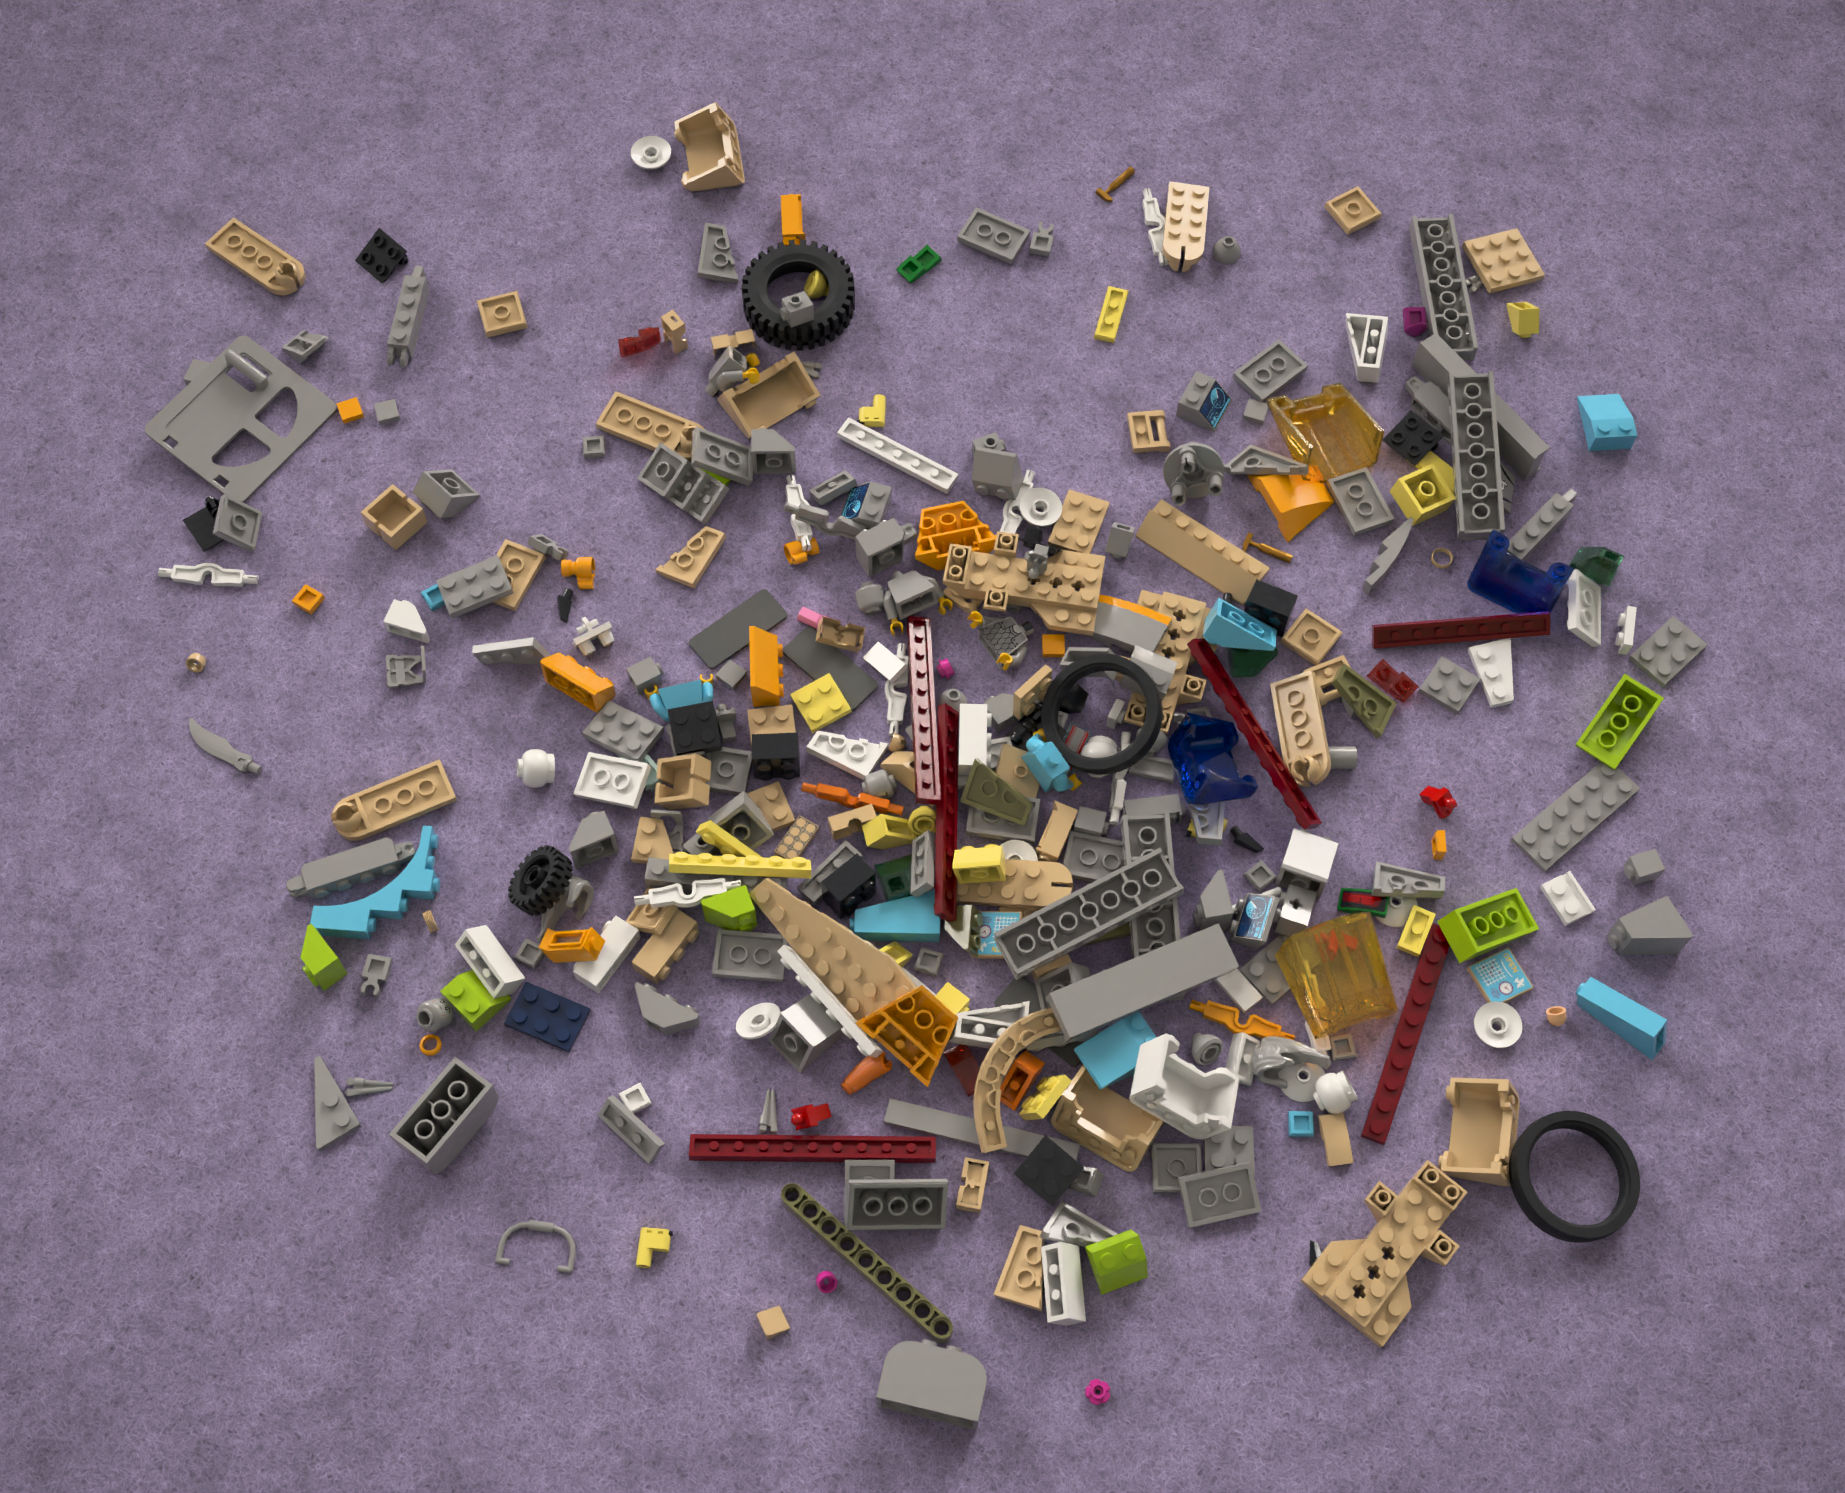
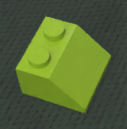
[701,885,757,932]
[300,923,348,991]
[440,970,512,1032]
[1085,1229,1148,1295]

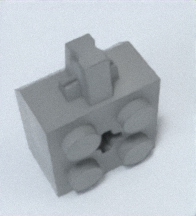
[855,518,917,577]

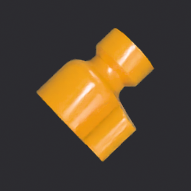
[784,537,819,565]
[561,557,595,590]

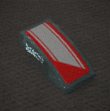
[1063,722,1092,775]

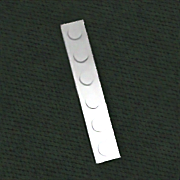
[837,417,958,494]
[777,945,883,1058]

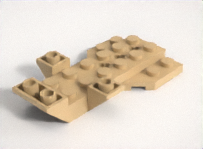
[943,531,1105,636]
[1115,590,1218,734]
[1300,1160,1467,1348]

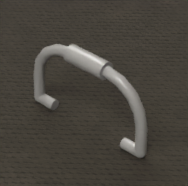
[495,1220,576,1273]

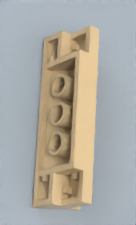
[1135,499,1270,606]

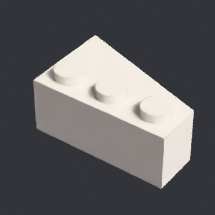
[1346,313,1388,383]
[948,1001,1030,1052]

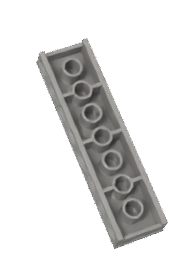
[1409,214,1478,360]
[1412,333,1550,481]
[1447,371,1505,541]
[1120,813,1186,1001]
[994,848,1184,980]
[1045,923,1239,1042]

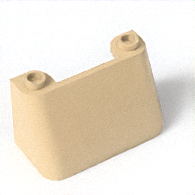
[674,102,745,192]
[717,352,821,439]
[1051,1065,1164,1172]
[1438,1078,1520,1187]

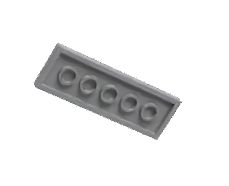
[1511,762,1640,873]

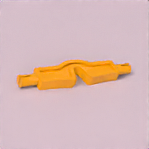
[1189,999,1295,1040]

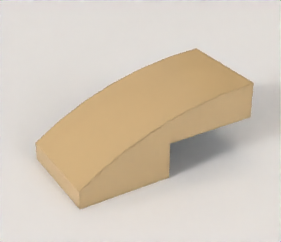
[1318,1113,1353,1166]

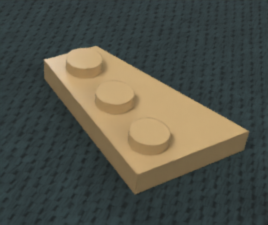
[655,526,726,588]

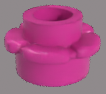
[936,658,955,679]
[1085,1379,1110,1405]

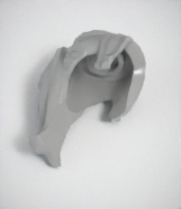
[536,875,594,943]
[1252,1036,1331,1089]

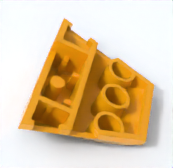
[1247,468,1335,543]
[915,501,996,571]
[855,985,958,1087]

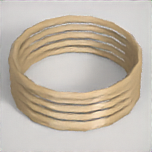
[1431,548,1453,569]
[422,910,439,934]

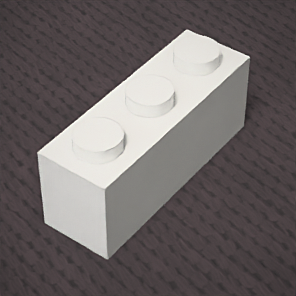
[958,704,992,775]
[573,916,641,993]
[455,925,525,999]
[1041,1242,1086,1326]

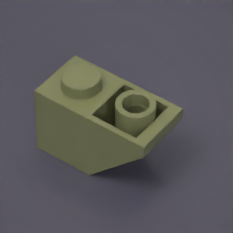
[944,905,983,958]

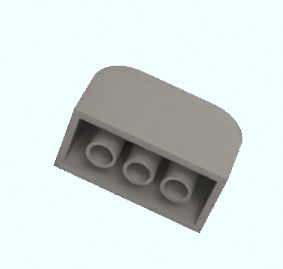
[389,1057,499,1174]
[876,1340,987,1430]

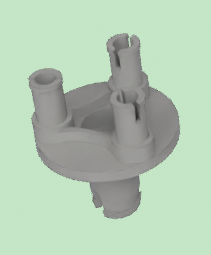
[1163,442,1224,506]

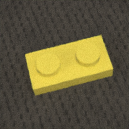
[1396,905,1436,957]

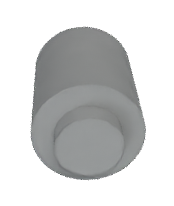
[1328,746,1357,769]

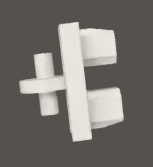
[573,617,614,657]

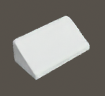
[1225,1032,1261,1086]

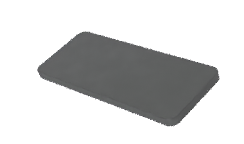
[689,589,787,670]
[783,626,878,711]
[994,976,1098,1067]

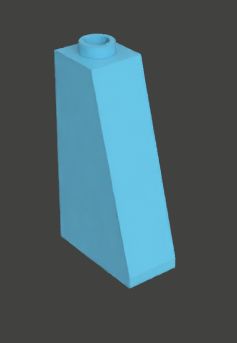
[850,890,940,942]
[1576,977,1667,1060]

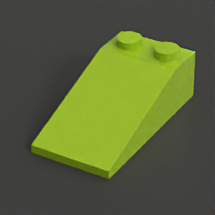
[1575,674,1664,770]
[1437,888,1539,963]

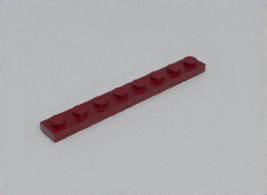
[1372,611,1551,649]

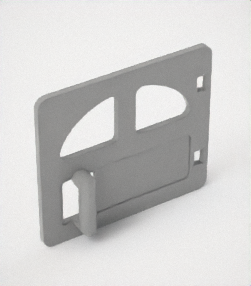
[145,336,336,503]

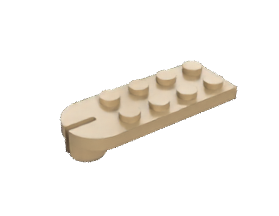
[1162,181,1209,272]
[205,217,306,296]
[596,391,705,462]
[1270,670,1331,787]
[331,759,457,841]
[957,859,1074,909]

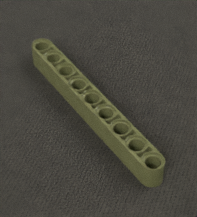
[781,1183,953,1344]

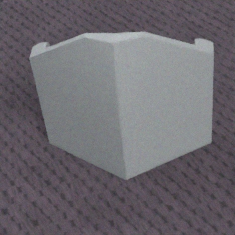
[281,331,329,364]

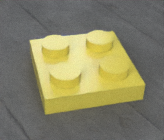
[790,673,852,734]
[1018,1075,1072,1121]

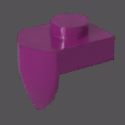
[1402,307,1428,337]

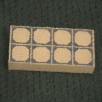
[774,815,819,859]

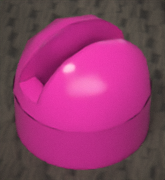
[816,1270,838,1293]

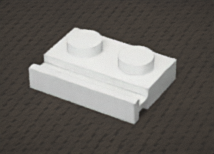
[1540,871,1596,926]

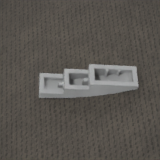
[1362,517,1414,595]

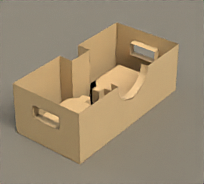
[661,310,688,354]
[711,329,756,358]
[815,616,865,652]
[828,804,877,840]
[956,1157,989,1213]

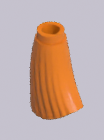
[840,1051,892,1096]

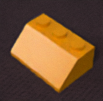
[749,626,784,707]
[540,653,616,714]

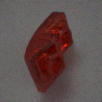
[618,327,661,357]
[1366,659,1419,703]
[944,1044,980,1097]

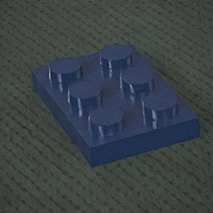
[504,982,591,1053]

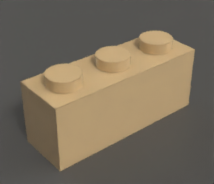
[632,909,699,985]

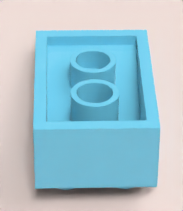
[1577,394,1637,451]
[1203,598,1277,651]
[1074,1012,1157,1090]

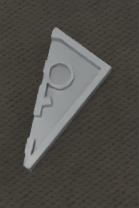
[1224,445,1309,475]
[314,1056,361,1151]
[1040,1201,1117,1247]

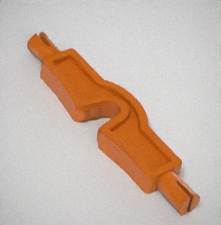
[801,782,904,816]

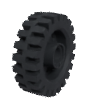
[508,845,573,916]

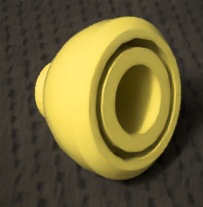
[804,270,829,299]
[908,806,936,836]

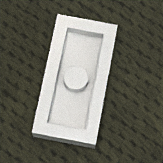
[1615,606,1637,655]

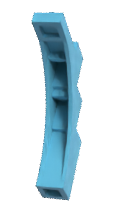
[310,826,440,939]

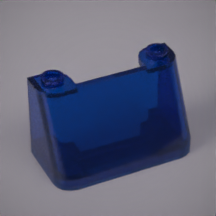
[1467,529,1574,614]
[1168,712,1258,806]

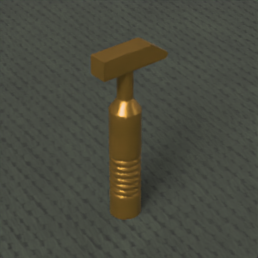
[1095,167,1135,202]
[1242,532,1293,563]

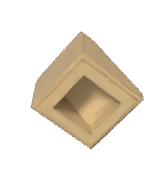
[756,1305,790,1340]

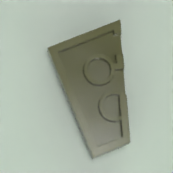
[1332,663,1397,739]
[960,758,1034,826]

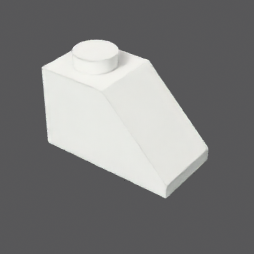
[383,599,430,643]

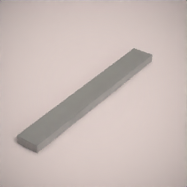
[884,1099,1080,1160]

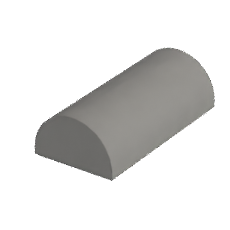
[843,1179,948,1230]

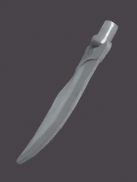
[189,718,262,775]

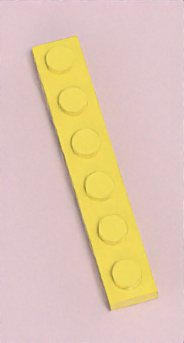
[669,852,811,879]

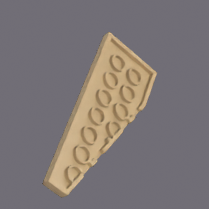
[749,878,917,1021]

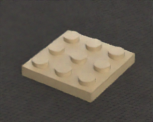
[1462,228,1545,294]

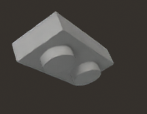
[809,470,857,505]

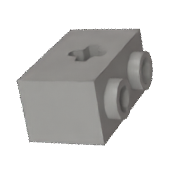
[1273,884,1317,941]

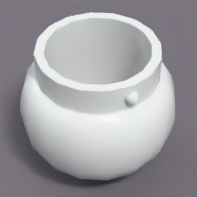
[1081,736,1118,778]
[517,749,555,788]
[1312,1071,1358,1114]

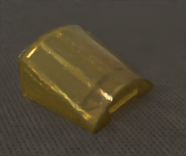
[1266,382,1384,483]
[1275,912,1399,1040]

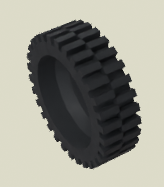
[742,240,855,351]

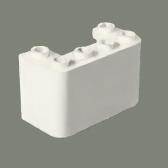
[1129,1033,1239,1139]

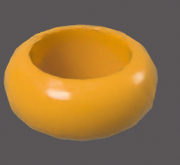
[419,1034,442,1056]

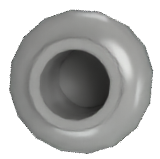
[855,581,884,616]
[862,769,897,799]
[416,998,453,1032]

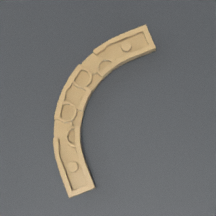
[973,1008,1062,1153]

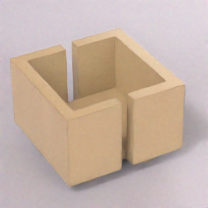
[361,484,427,550]
[654,754,711,810]

